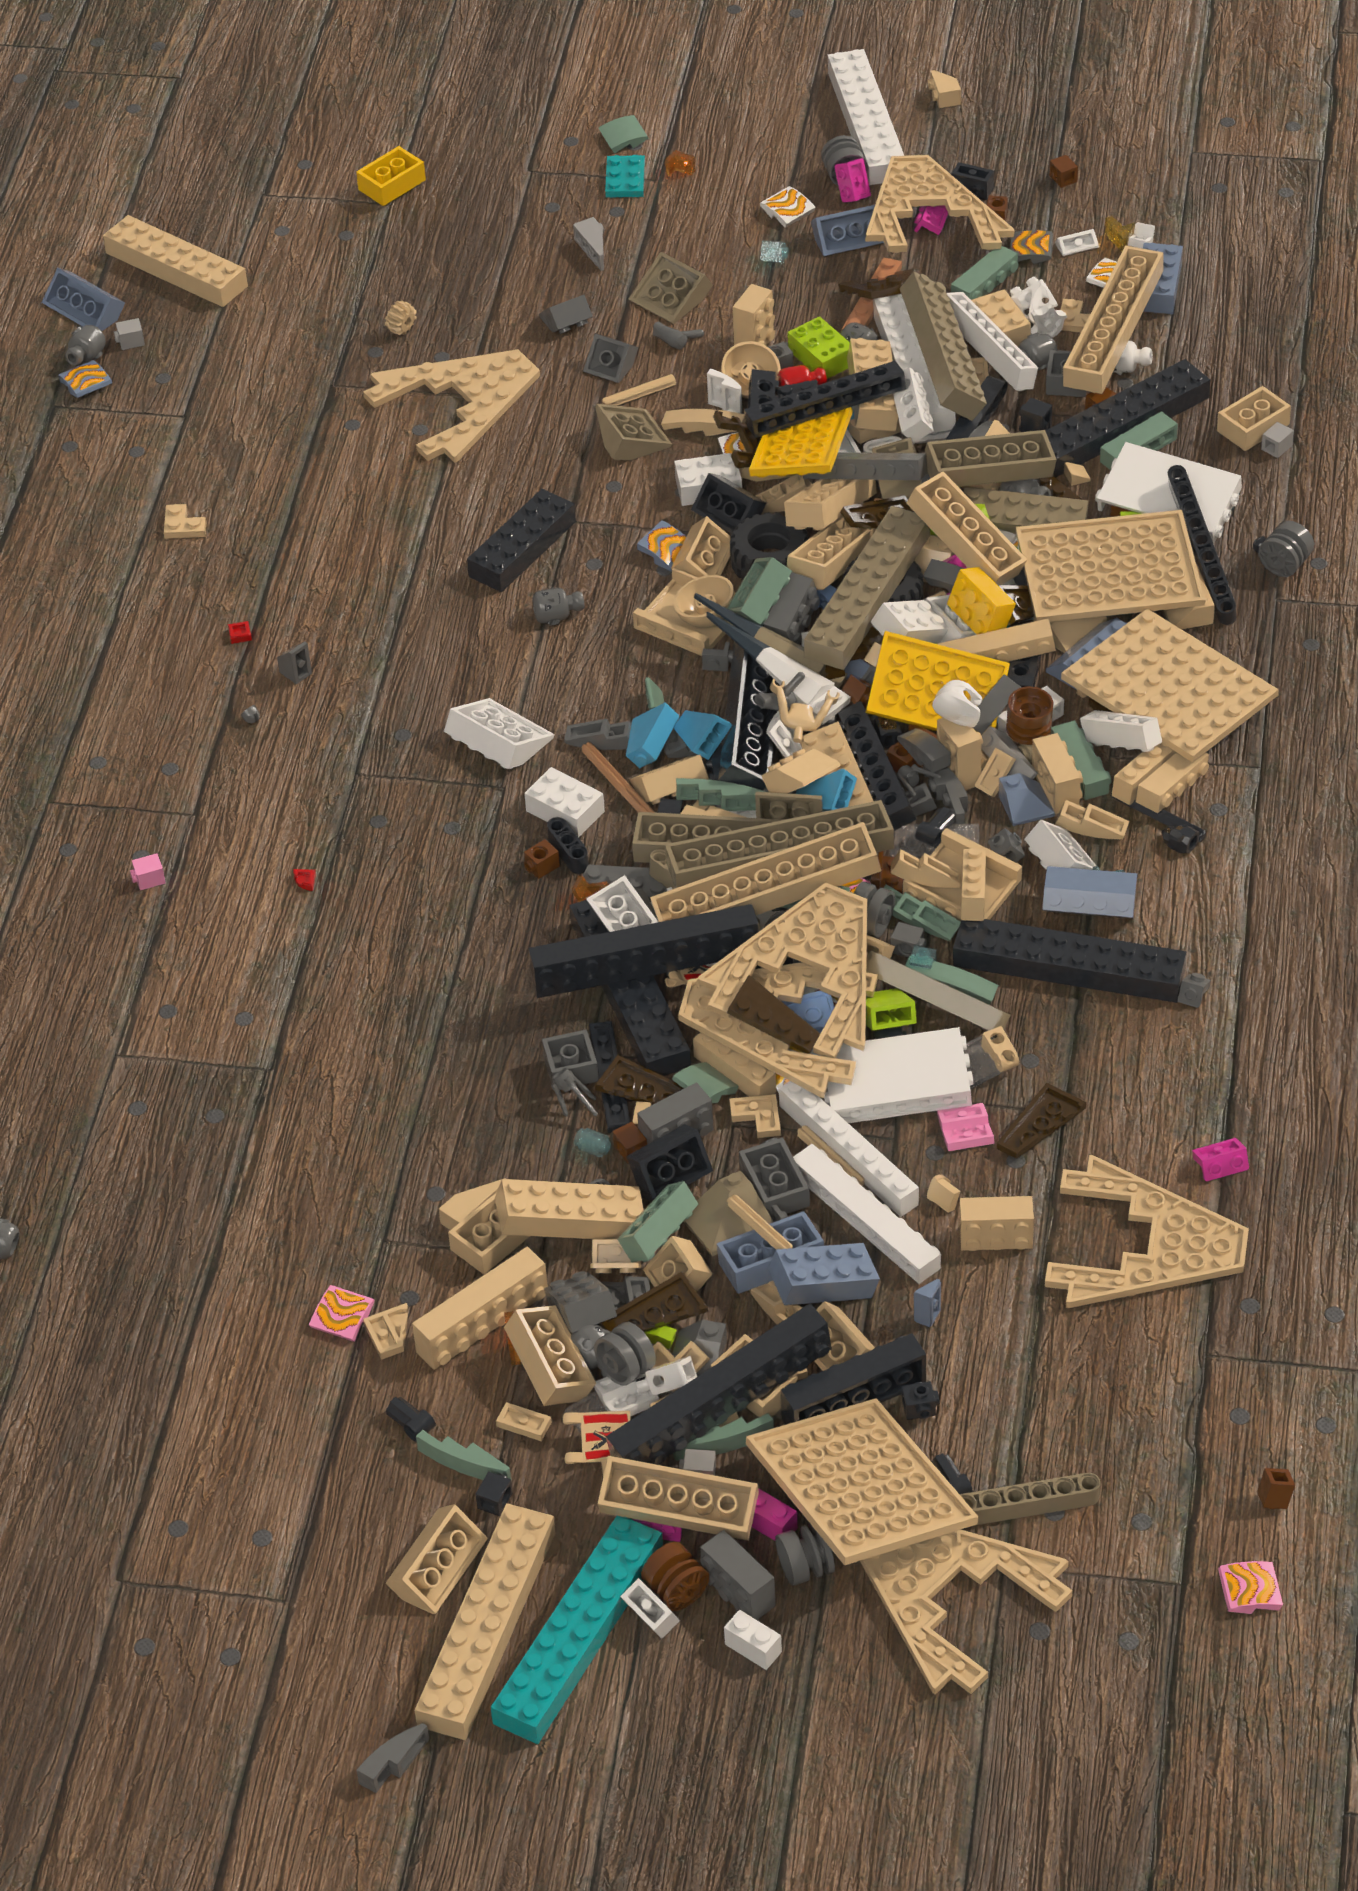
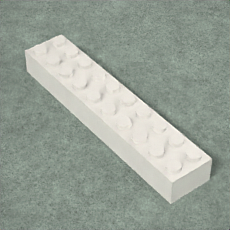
[828,49,904,185]
[873,294,956,433]

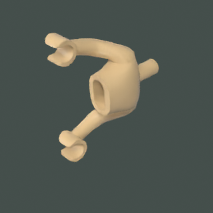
[770,679,840,743]

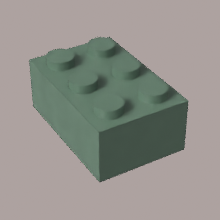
[727,557,792,625]

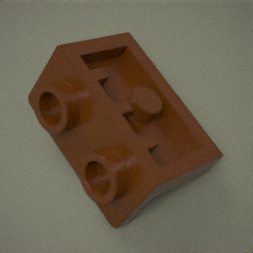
[871,851,904,893]

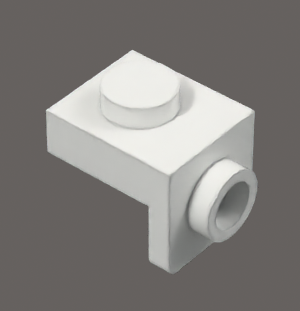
[1128,222,1155,249]

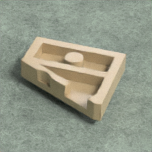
[363,1303,408,1360]

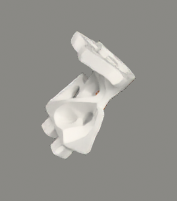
[1010,276,1067,338]

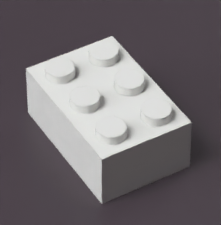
[675,453,742,506]
[871,600,949,644]
[524,767,605,838]

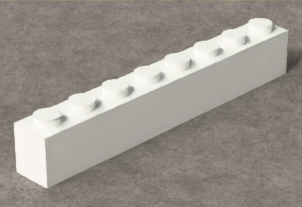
[947,292,1038,391]
[779,1081,919,1217]
[793,1144,941,1284]

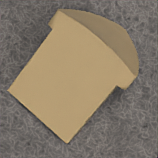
[927,1175,960,1213]

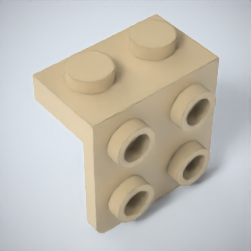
[590,1239,641,1273]

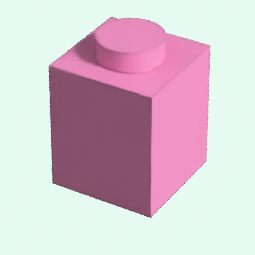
[130,854,165,890]

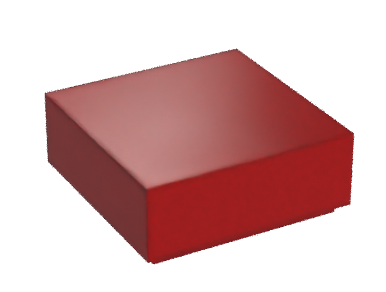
[228,621,252,644]

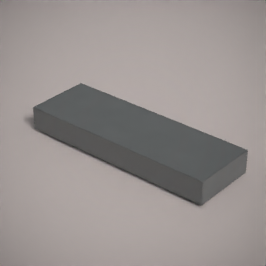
[973,674,1021,736]

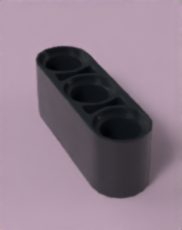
[547,817,589,874]

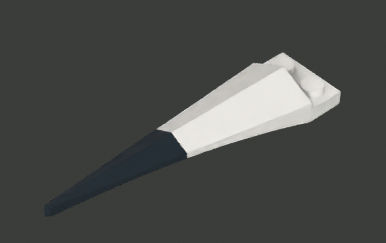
[706,612,851,725]

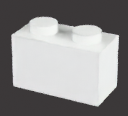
[620,1578,680,1639]
[724,1610,782,1670]

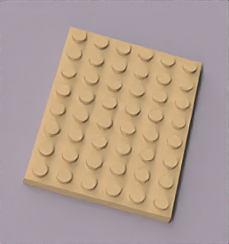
[1016,510,1205,622]
[1061,609,1279,762]
[746,1399,978,1565]

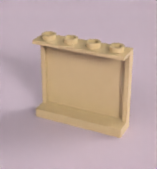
[633,568,735,656]
[903,828,1022,922]

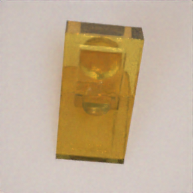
[1105,216,1135,253]

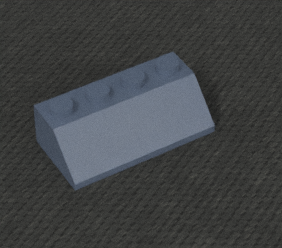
[811,205,884,256]
[42,267,125,331]
[1046,618,1127,689]
[1042,866,1137,918]

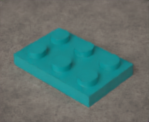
[605,155,645,198]

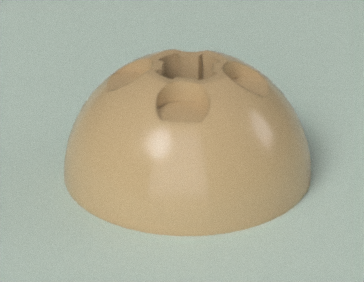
[721,341,781,399]
[673,575,735,628]

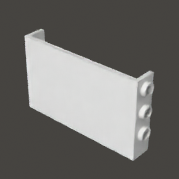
[1095,442,1242,544]
[824,1027,973,1123]

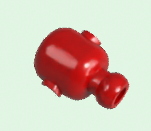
[778,365,827,387]

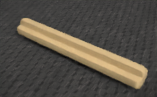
[602,374,676,406]
[797,1125,865,1186]
[727,1195,793,1250]

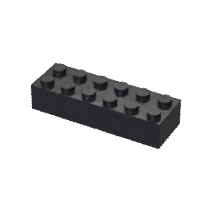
[467,489,576,593]
[780,1333,926,1425]

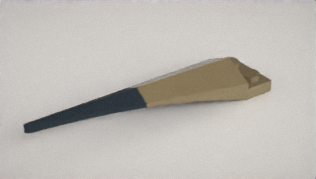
[694,593,847,688]

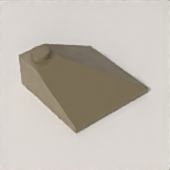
[628,252,713,324]
[595,404,672,461]
[755,792,823,820]
[683,1171,773,1256]

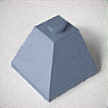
[999,773,1055,826]

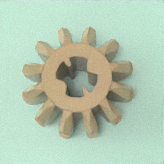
[385,301,416,335]

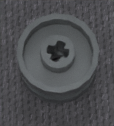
[853,882,895,938]
[594,1322,656,1386]

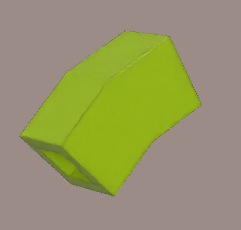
[644,1325,677,1349]

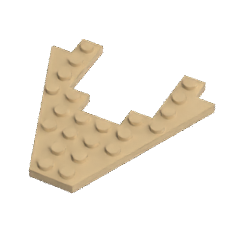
[865,155,1015,253]
[363,349,540,463]
[697,882,867,1058]
[678,962,878,1098]
[1045,1155,1249,1308]
[860,1530,1073,1694]

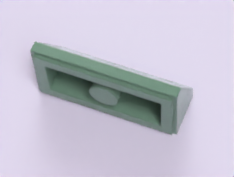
[645,677,664,710]

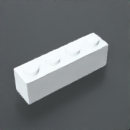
[1080,710,1162,752]

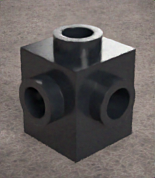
[902,1381,940,1420]

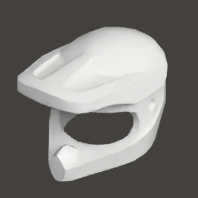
[932,680,982,728]

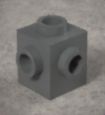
[988,828,1025,863]

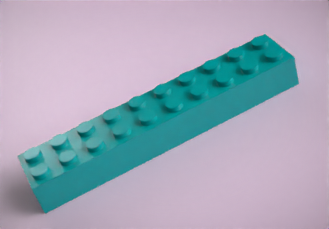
[491,1516,663,1745]

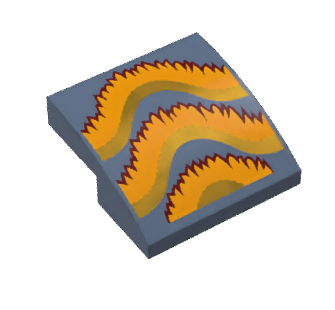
[58,360,112,398]
[637,520,687,571]

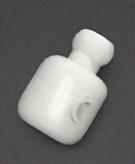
[1113,341,1153,375]

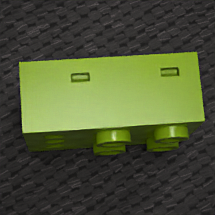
[788,316,850,379]

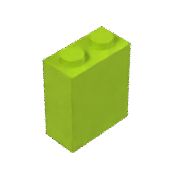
[866,988,917,1030]

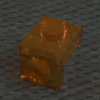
[665,150,695,176]
[572,876,609,902]

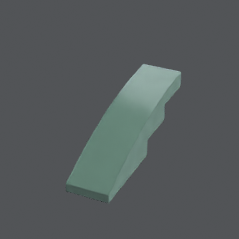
[676,778,766,811]
[884,885,961,942]
[905,956,999,1005]
[673,1413,774,1461]
[416,1430,512,1482]

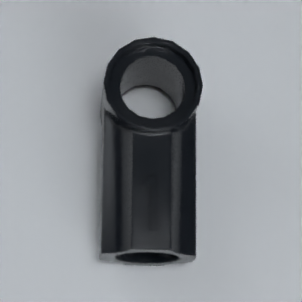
[915,807,955,848]
[386,1397,436,1442]
[931,1453,973,1494]

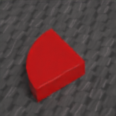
[293,869,316,891]

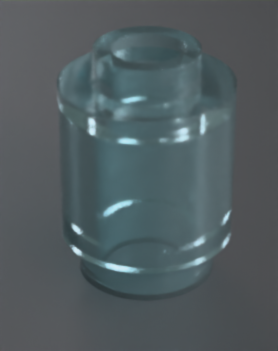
[574,1128,611,1158]

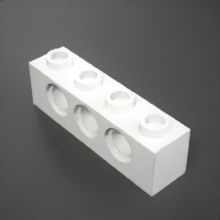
[893,367,933,444]

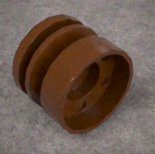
[1006,686,1054,745]
[641,1542,710,1611]

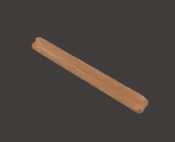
[582,742,656,813]

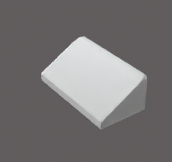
[1055,229,1100,256]

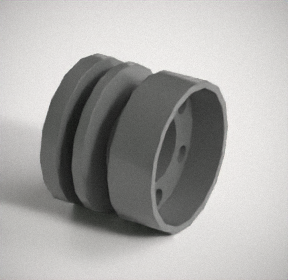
[821,135,868,186]
[1259,521,1315,577]
[775,1524,835,1586]

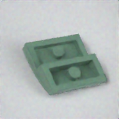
[598,115,649,154]
[672,1062,739,1103]

